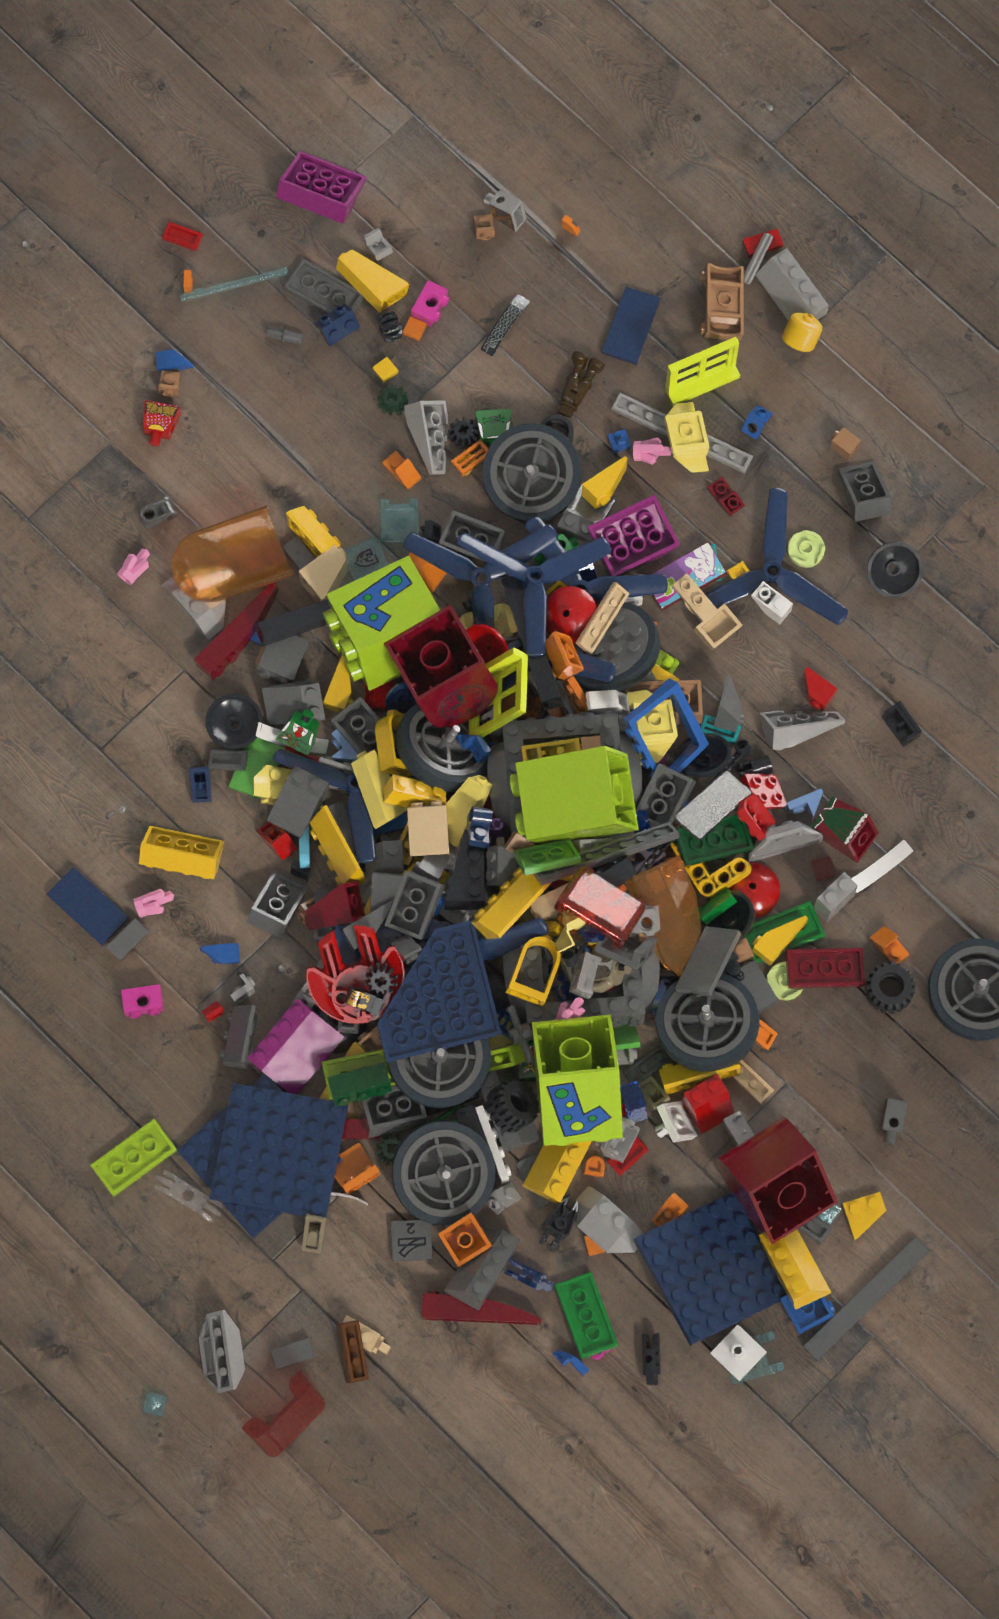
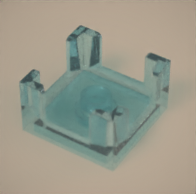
[381,499,419,542]

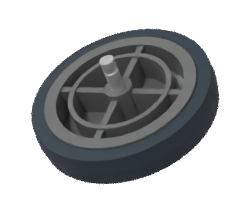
[482,423,582,522]
[573,602,661,692]
[395,704,492,792]
[928,938,999,1041]
[656,973,760,1072]
[388,1038,491,1108]
[391,1120,496,1225]

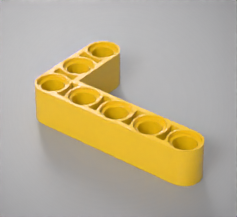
[670,820,751,898]

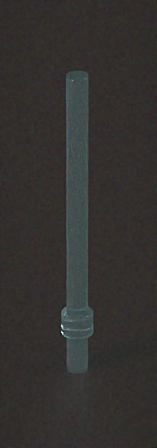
[180,267,288,302]

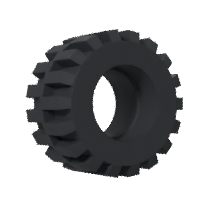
[865,961,916,1014]
[486,1078,539,1133]

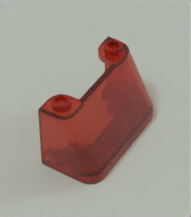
[554,866,646,950]
[242,1371,325,1457]

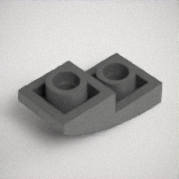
[106,918,150,960]

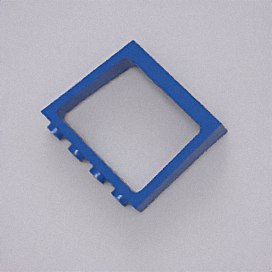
[623,678,709,780]

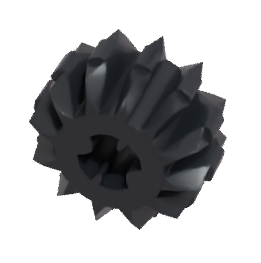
[377,310,402,342]
[448,416,479,449]
[364,963,398,996]

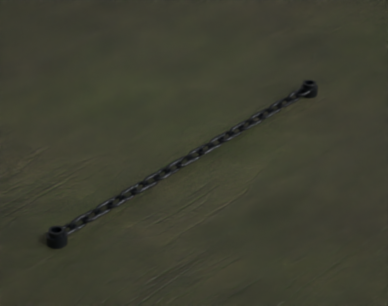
[560,739,751,967]

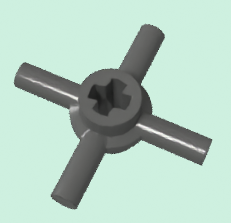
[507,1005,535,1063]

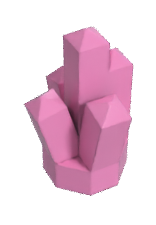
[633,438,672,465]
[117,549,150,585]
[133,889,174,918]
[554,997,585,1020]

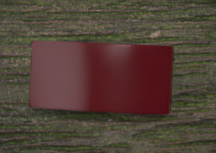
[706,476,745,517]

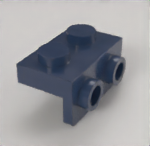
[315,304,360,346]

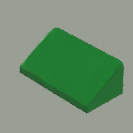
[697,887,737,924]

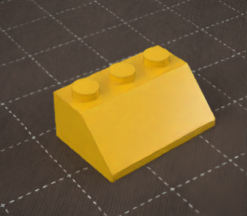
[286,506,341,558]

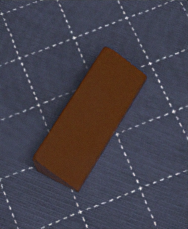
[336,1320,369,1383]

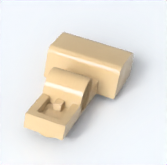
[672,574,743,650]

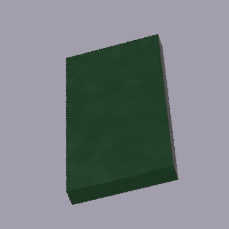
[675,814,754,867]

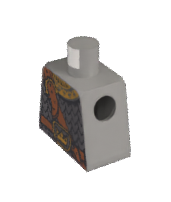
[484,190,527,232]

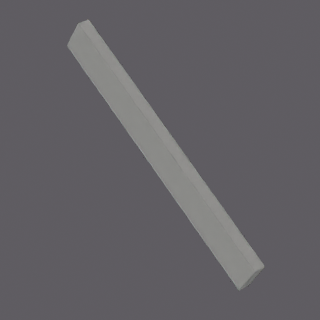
[611,393,753,474]

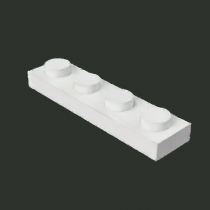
[475,1105,511,1184]

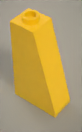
[336,250,409,313]

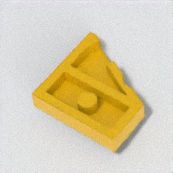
[842,1192,886,1240]

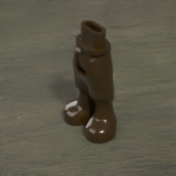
[558,351,605,418]

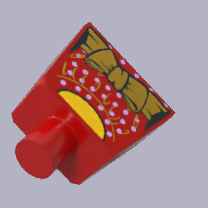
[143,400,181,447]

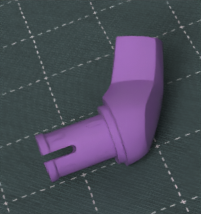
[489,818,504,842]

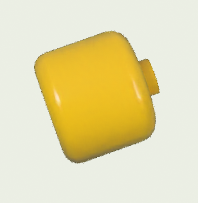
[782,313,823,352]

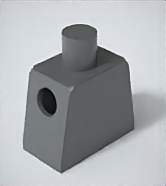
[881,1098,908,1144]

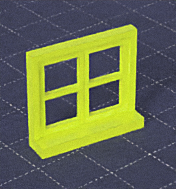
[665,337,740,407]
[468,647,528,738]

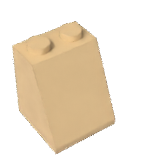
[299,545,348,603]
[407,801,449,856]

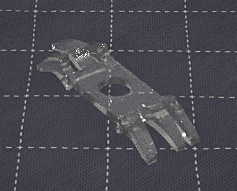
[154,1170,223,1223]

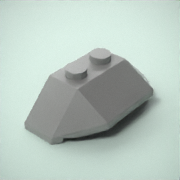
[161,573,226,641]
[747,820,823,862]
[575,1186,644,1253]
[199,1310,245,1393]

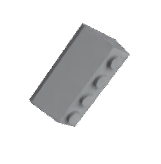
[755,248,829,320]

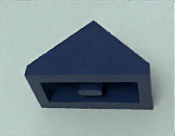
[190,767,212,803]

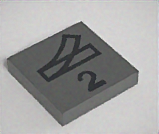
[391,1220,432,1262]

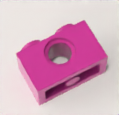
[411,280,449,327]
[121,984,164,1019]

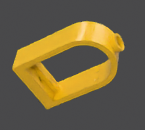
[375,710,414,778]
[505,935,561,1007]

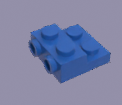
[780,1295,835,1335]

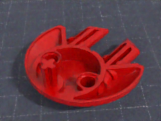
[306,925,405,1024]

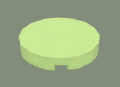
[787,530,825,568]
[767,961,804,1001]

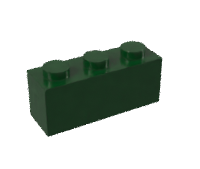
[327,1062,392,1107]

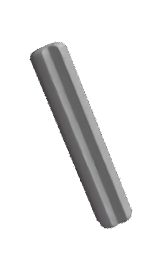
[744,233,773,284]

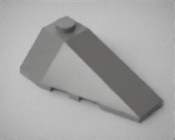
[404,401,448,475]
[760,711,845,751]

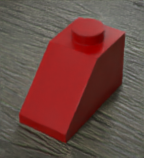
[803,667,838,711]
[256,822,297,861]

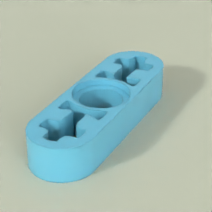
[299,826,310,868]

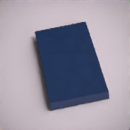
[602,287,661,365]
[46,867,129,947]

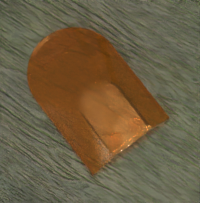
[171,506,294,602]
[625,855,703,977]

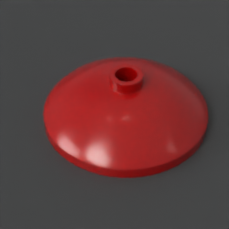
[546,586,597,643]
[466,624,509,664]
[723,862,780,918]

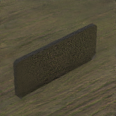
[674,771,751,840]

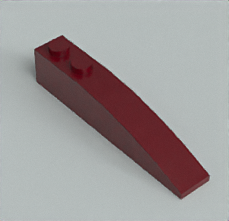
[194,580,279,680]
[422,1291,542,1325]

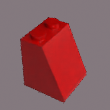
[681,1074,734,1135]

